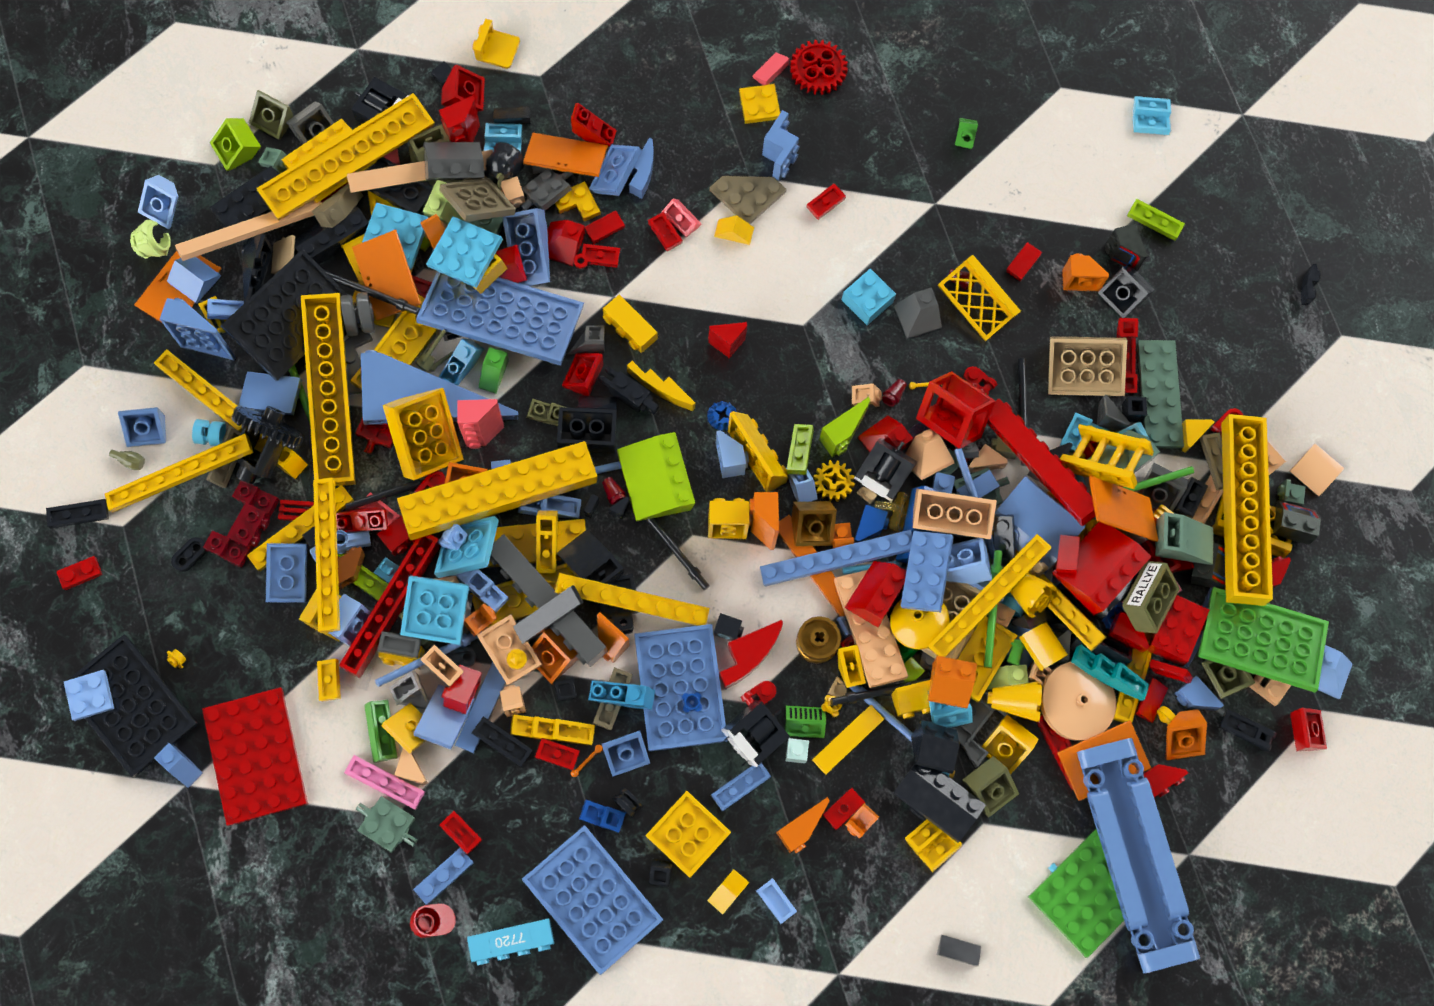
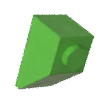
[479,347,509,394]

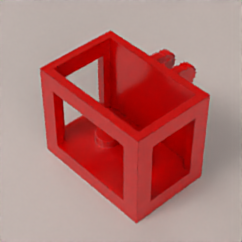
[916,371,996,449]

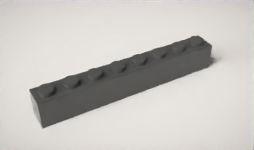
[489,534,608,667]

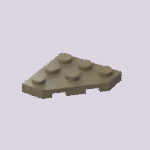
[709,176,786,224]

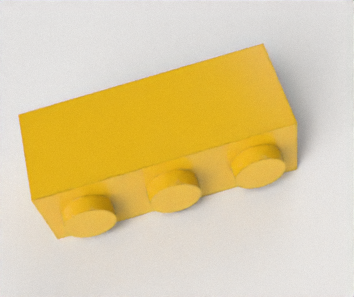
[603,294,658,353]

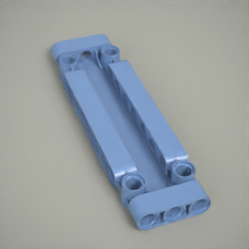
[1077,738,1200,973]

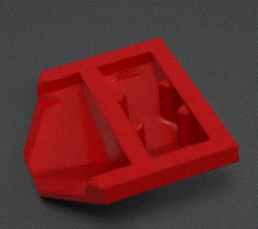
[495,244,527,283]

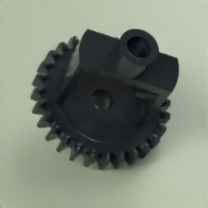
[232,406,305,484]

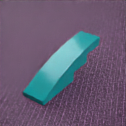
[1071,644,1149,701]

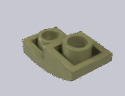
[526,398,564,426]

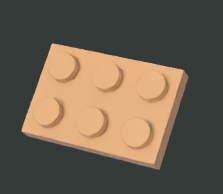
[477,614,542,686]

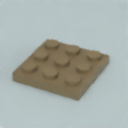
[439,178,516,222]

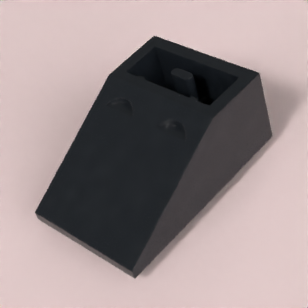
[557,530,624,584]

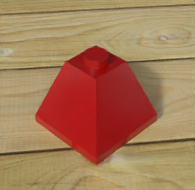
[441,65,485,111]
[547,220,585,266]
[858,415,913,452]

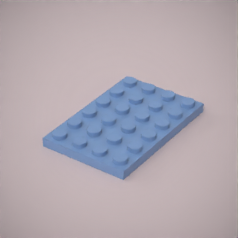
[634,624,728,752]
[522,825,663,975]

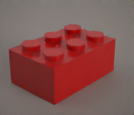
[1147,595,1210,667]

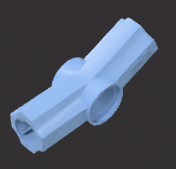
[310,530,371,562]

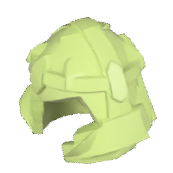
[130,220,171,258]

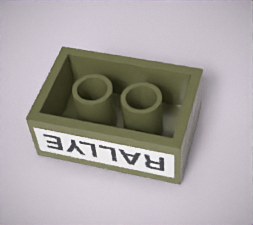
[1122,561,1180,634]

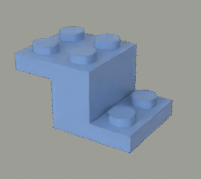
[762,110,800,181]

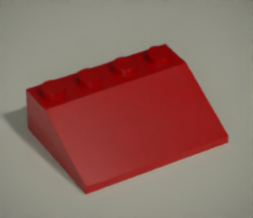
[1052,521,1151,615]

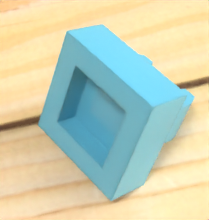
[373,557,399,584]

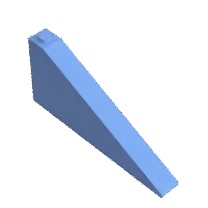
[361,350,518,425]

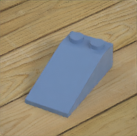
[502,208,550,286]

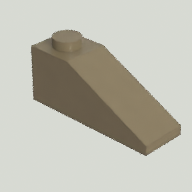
[312,183,363,228]

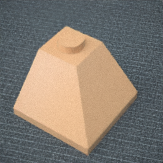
[906,429,954,480]

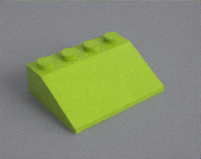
[617,432,695,522]

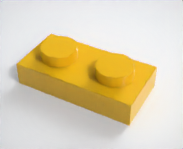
[317,659,341,702]

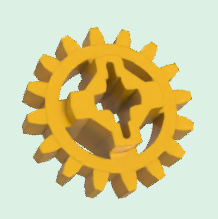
[813,460,855,502]

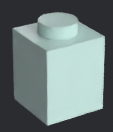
[785,738,809,764]

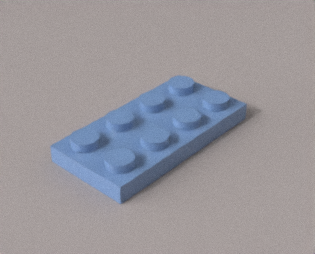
[901,531,953,613]

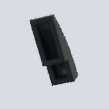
[1070,631,1133,663]

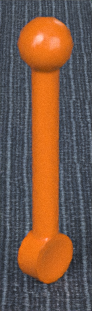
[571,745,603,777]

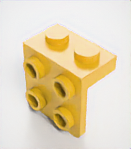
[472,18,520,69]

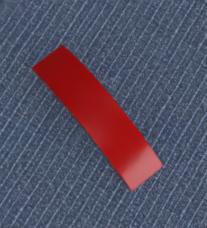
[1116,318,1138,393]

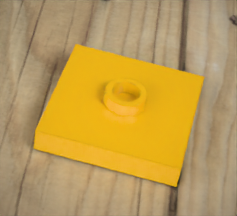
[382,702,426,754]

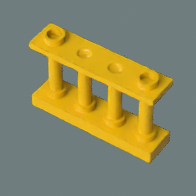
[1060,424,1154,489]

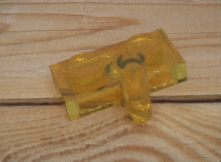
[875,492,910,533]

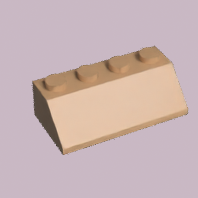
[913,488,997,539]

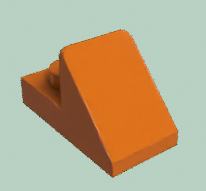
[833,523,854,548]

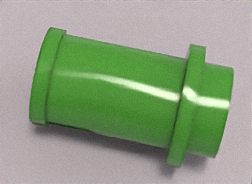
[1007,639,1026,666]

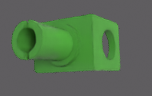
[955,118,978,148]

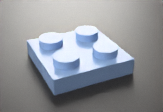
[64,670,114,721]

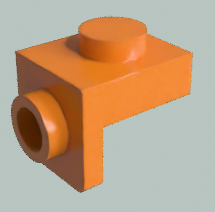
[464,603,497,637]
[845,803,879,838]

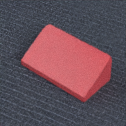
[752,53,790,85]
[662,199,701,237]

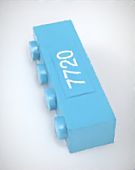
[467,919,554,965]

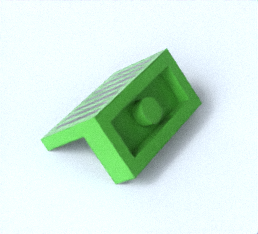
[785,706,826,738]

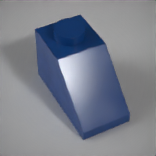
[854,505,889,543]

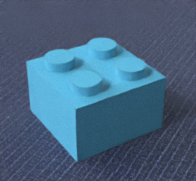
[842,269,896,325]

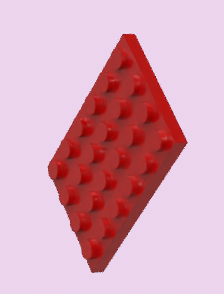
[202,687,308,826]

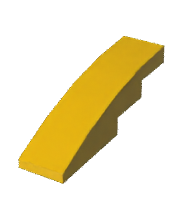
[627,361,695,411]
[812,705,884,774]
[510,714,595,745]

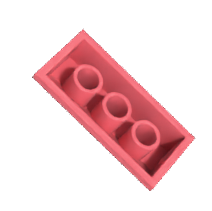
[457,399,504,449]

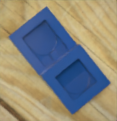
[579,800,626,833]

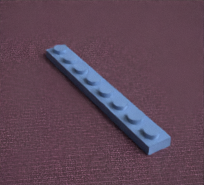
[760,530,913,586]

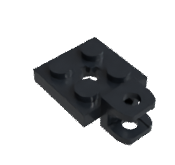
[599,574,640,635]

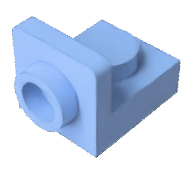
[438,524,468,551]

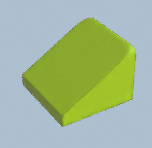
[904,657,925,682]

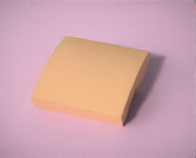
[1289,444,1344,496]

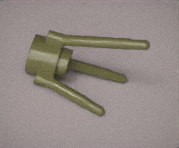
[416,329,453,372]

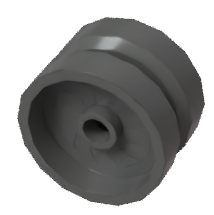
[340,292,375,337]

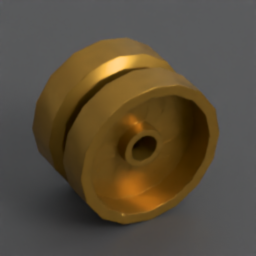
[796,616,841,664]

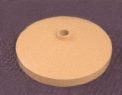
[1040,662,1116,741]

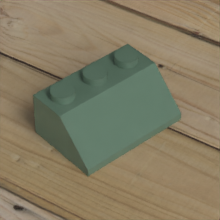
[1087,430,1160,485]

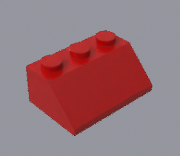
[439,96,480,142]
[845,561,907,628]

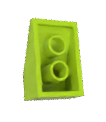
[819,397,870,457]

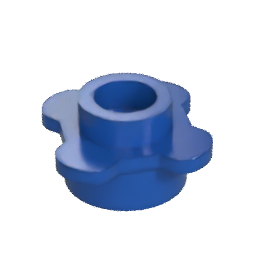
[682,692,702,713]

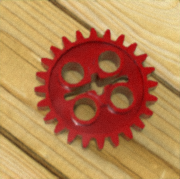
[790,39,848,95]

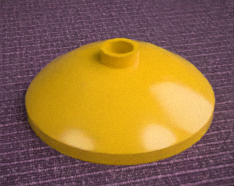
[890,599,950,650]

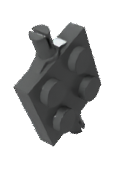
[520,168,573,211]

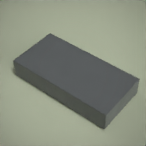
[377,631,422,659]

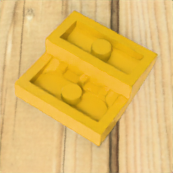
[1019,622,1068,671]
[905,819,962,872]

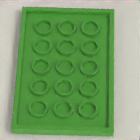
[1198,587,1329,693]
[1028,829,1124,958]

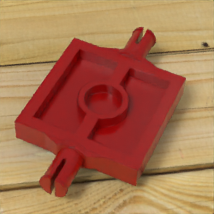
[355,417,394,455]

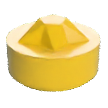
[507,649,527,670]
[1157,706,1175,725]

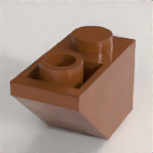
[338,547,365,590]

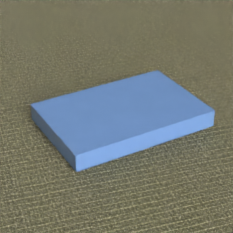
[589,144,642,196]
[238,372,302,416]
[266,543,308,602]
[414,684,475,750]

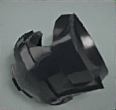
[486,142,524,181]

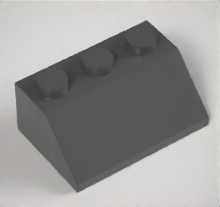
[424,142,484,180]

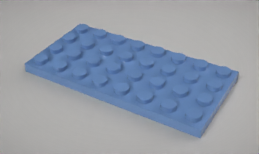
[416,271,584,366]

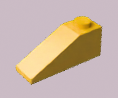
[254,434,308,479]
[536,510,558,573]

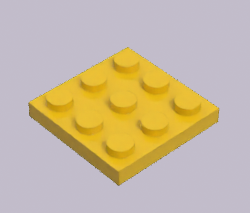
[646,791,731,878]

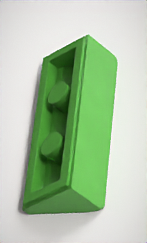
[364,700,397,763]

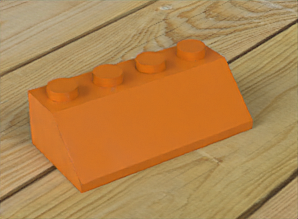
[749,492,779,550]

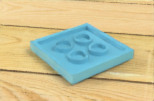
[362,202,429,270]
[426,216,503,288]
[434,516,499,578]
[400,575,470,645]

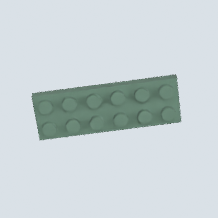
[1137,340,1184,448]

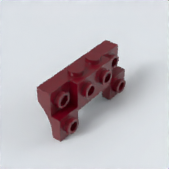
[203,480,280,568]

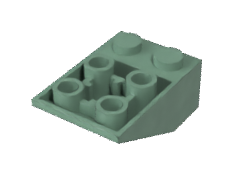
[1155,512,1213,565]

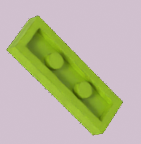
[1127,199,1185,241]
[787,424,814,475]

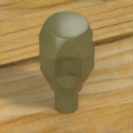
[109,449,145,470]

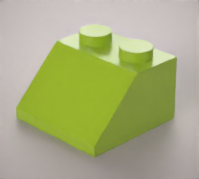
[210,118,261,171]

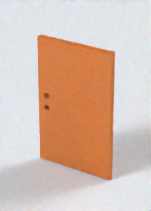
[523,133,608,177]
[352,229,421,321]
[134,251,221,323]
[1089,476,1159,542]
[1057,720,1151,801]

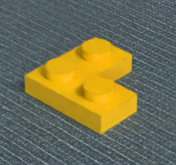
[554,181,601,222]

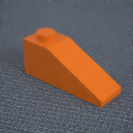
[777,797,830,854]

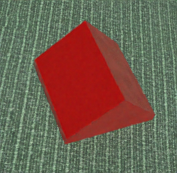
[708,322,747,358]
[562,353,603,396]
[1290,708,1327,752]

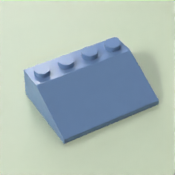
[160,298,236,360]
[992,476,1086,574]

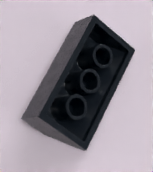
[294,206,369,265]
[893,763,986,843]

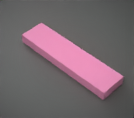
[344,755,425,810]

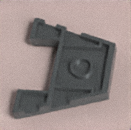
[345,327,373,395]
[951,691,1017,767]

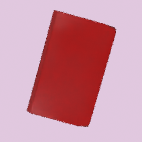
[1135,678,1168,723]

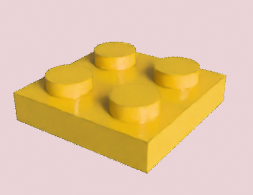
[739,84,780,124]

